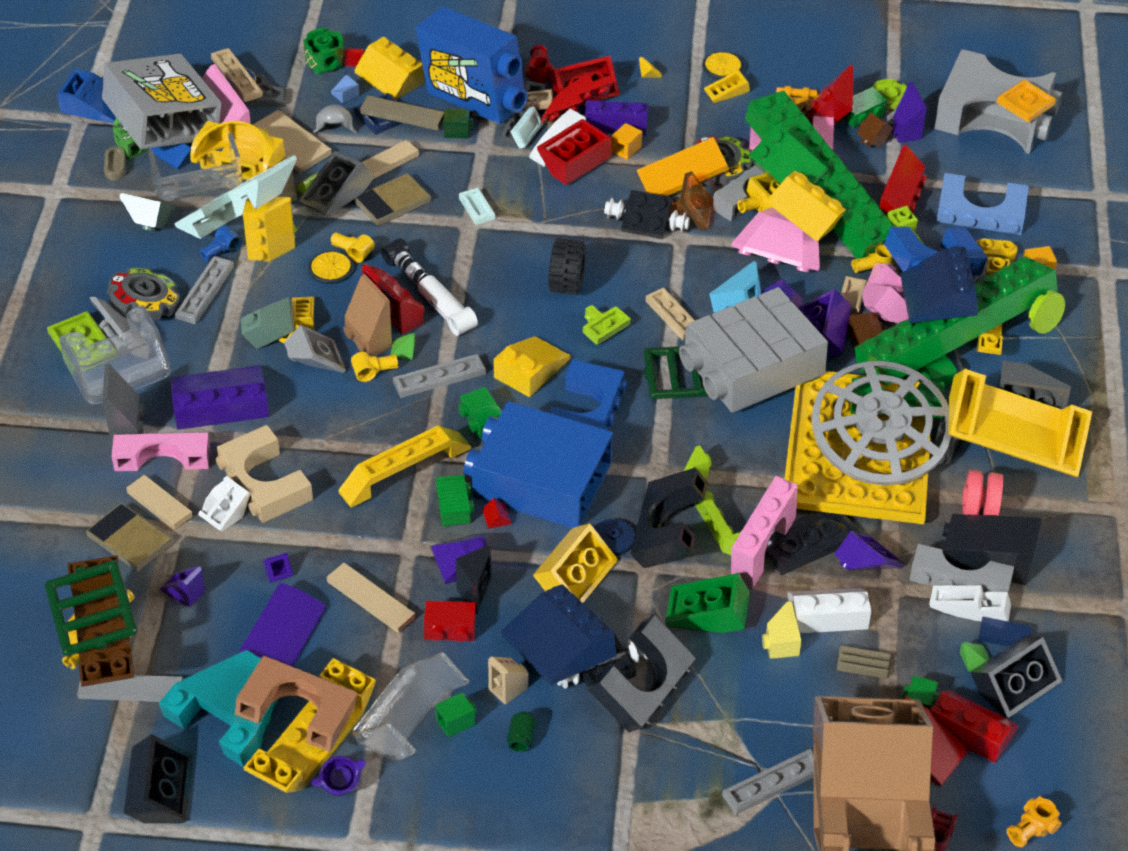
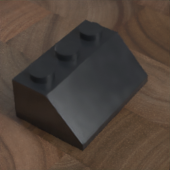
[970,636,1062,718]
[124,734,193,824]

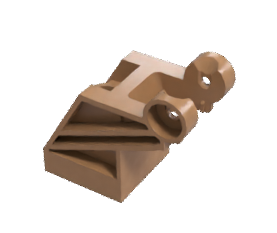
[813,696,935,851]

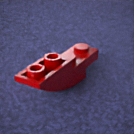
[541,75,614,123]

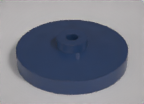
[594,519,635,556]

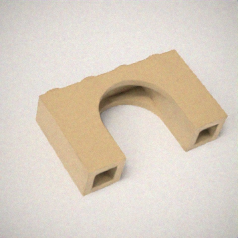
[216,425,313,523]

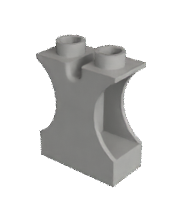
[934,49,1062,154]

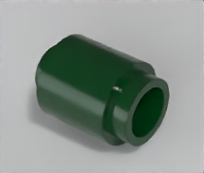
[507,712,537,752]

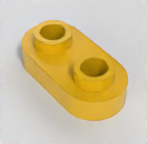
[976,239,1018,262]

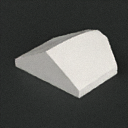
[198,476,251,532]

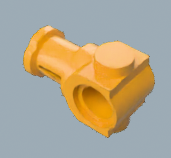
[1007,796,1062,848]

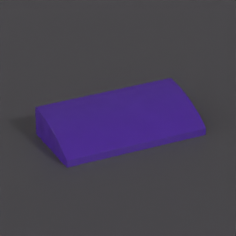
[237,582,326,667]

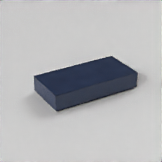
[978,616,1032,647]

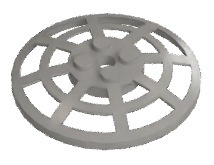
[811,361,951,486]

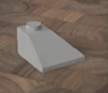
[284,325,346,373]

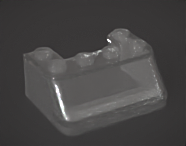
[59,305,171,405]

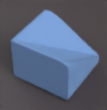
[331,75,359,104]

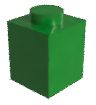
[435,692,477,738]

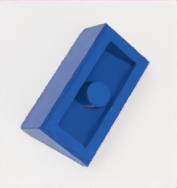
[149,143,191,170]

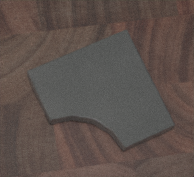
[244,75,285,107]

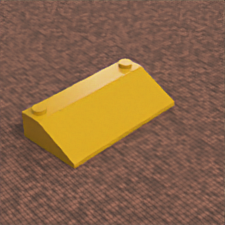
[948,369,1092,477]

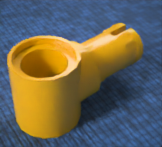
[331,232,375,263]
[851,245,894,273]
[351,352,398,382]

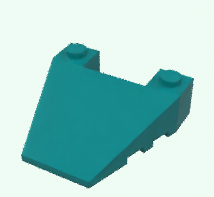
[158,650,279,768]

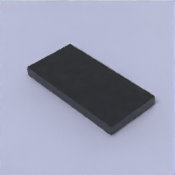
[765,511,861,576]

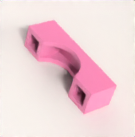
[112,432,210,471]

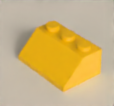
[355,37,425,100]
[766,171,846,242]
[243,197,295,261]
[533,524,618,603]

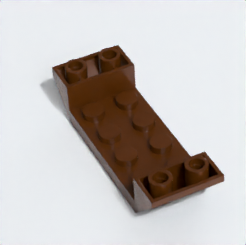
[67,555,134,687]

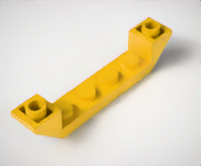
[976,256,1010,355]
[339,425,471,508]

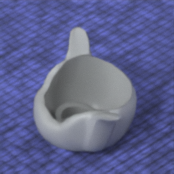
[312,104,357,133]

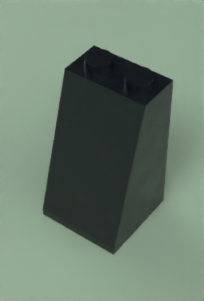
[938,514,1042,585]

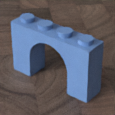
[936,173,1029,235]

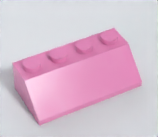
[202,64,251,124]

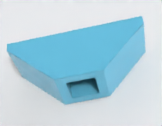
[709,261,762,312]

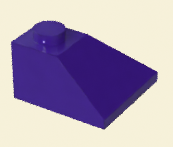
[890,82,927,143]
[834,531,905,571]
[431,534,488,584]

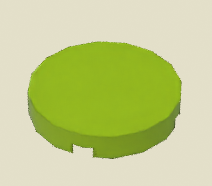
[871,79,907,110]
[1029,290,1065,334]

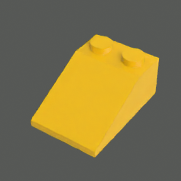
[494,336,571,398]

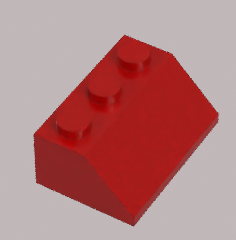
[547,56,620,105]
[537,119,611,185]
[362,264,424,334]
[930,690,1019,763]

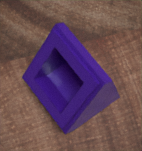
[263,552,293,583]

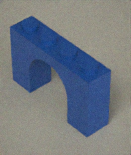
[884,227,988,276]
[550,359,627,430]

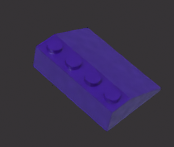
[170,365,269,430]

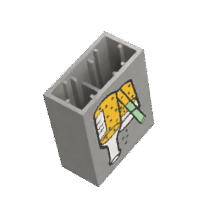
[102,53,221,149]

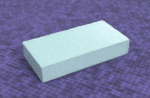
[511,107,543,148]
[459,188,495,225]

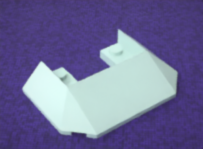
[174,155,297,239]

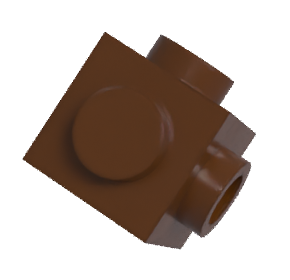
[857,112,894,148]

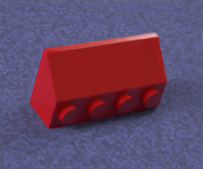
[880,145,927,219]

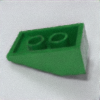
[748,124,828,185]
[665,573,750,633]

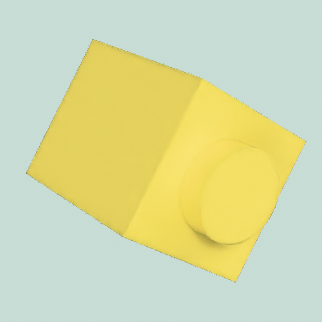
[762,601,801,659]

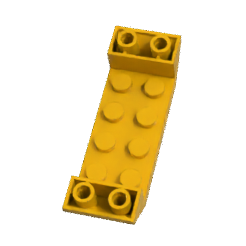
[244,658,376,793]

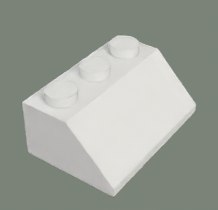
[788,588,871,633]

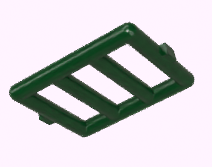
[644,346,709,399]
[45,560,137,656]

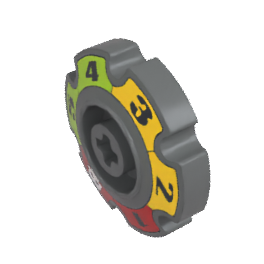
[693,135,752,186]
[107,267,180,321]

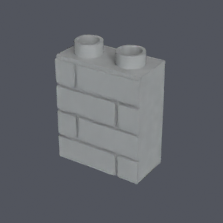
[679,287,828,413]

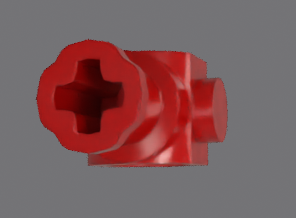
[525,44,554,84]

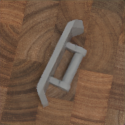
[89,297,149,359]

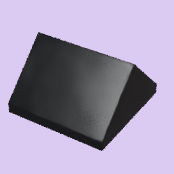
[456,546,492,615]

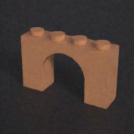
[235,656,357,752]

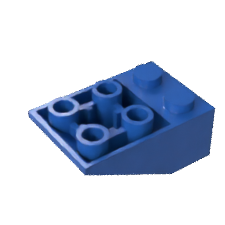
[57,69,116,124]

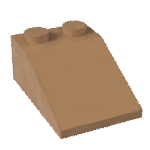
[344,274,392,357]

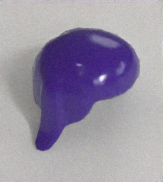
[311,755,366,796]

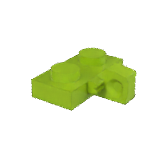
[583,305,631,345]

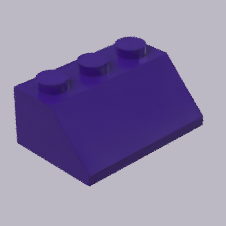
[585,100,648,136]
[800,289,852,359]

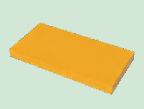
[637,137,729,196]

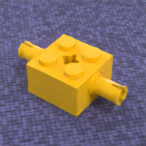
[737,173,780,213]

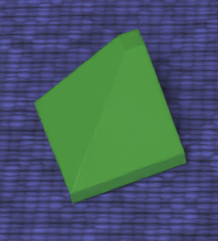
[391,333,415,360]
[960,642,990,672]

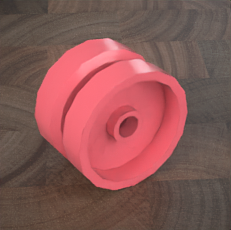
[962,469,1003,516]

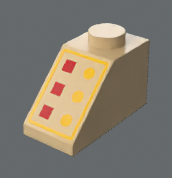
[488,657,529,705]

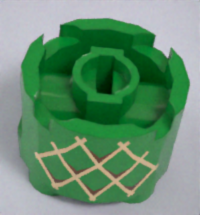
[303,28,344,74]

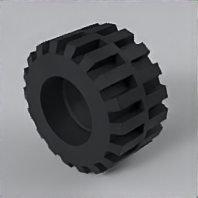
[548,238,586,295]

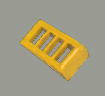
[704,70,750,103]
[292,297,314,330]

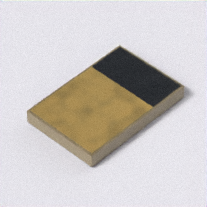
[355,173,431,226]
[86,503,172,572]

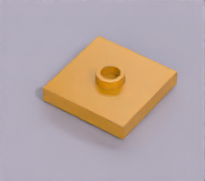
[996,79,1056,123]

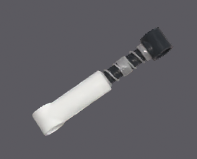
[380,238,478,336]

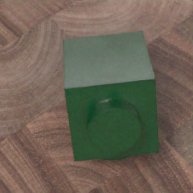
[444,109,473,138]

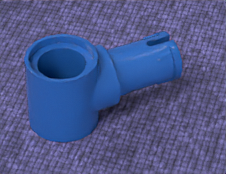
[200,225,243,262]

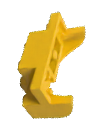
[190,121,285,180]

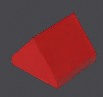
[344,49,365,66]
[482,498,511,529]

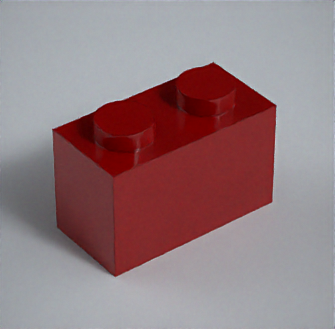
[424,601,476,642]

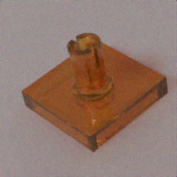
[671,171,713,231]

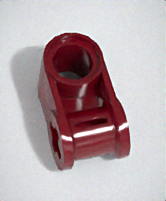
[931,807,958,851]

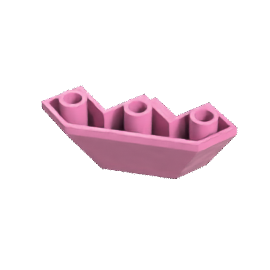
[732,207,820,273]
[862,263,908,323]

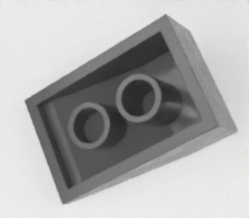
[299,151,375,216]
[997,360,1071,410]
[102,364,145,446]

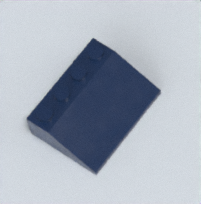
[900,246,978,323]
[501,584,616,685]

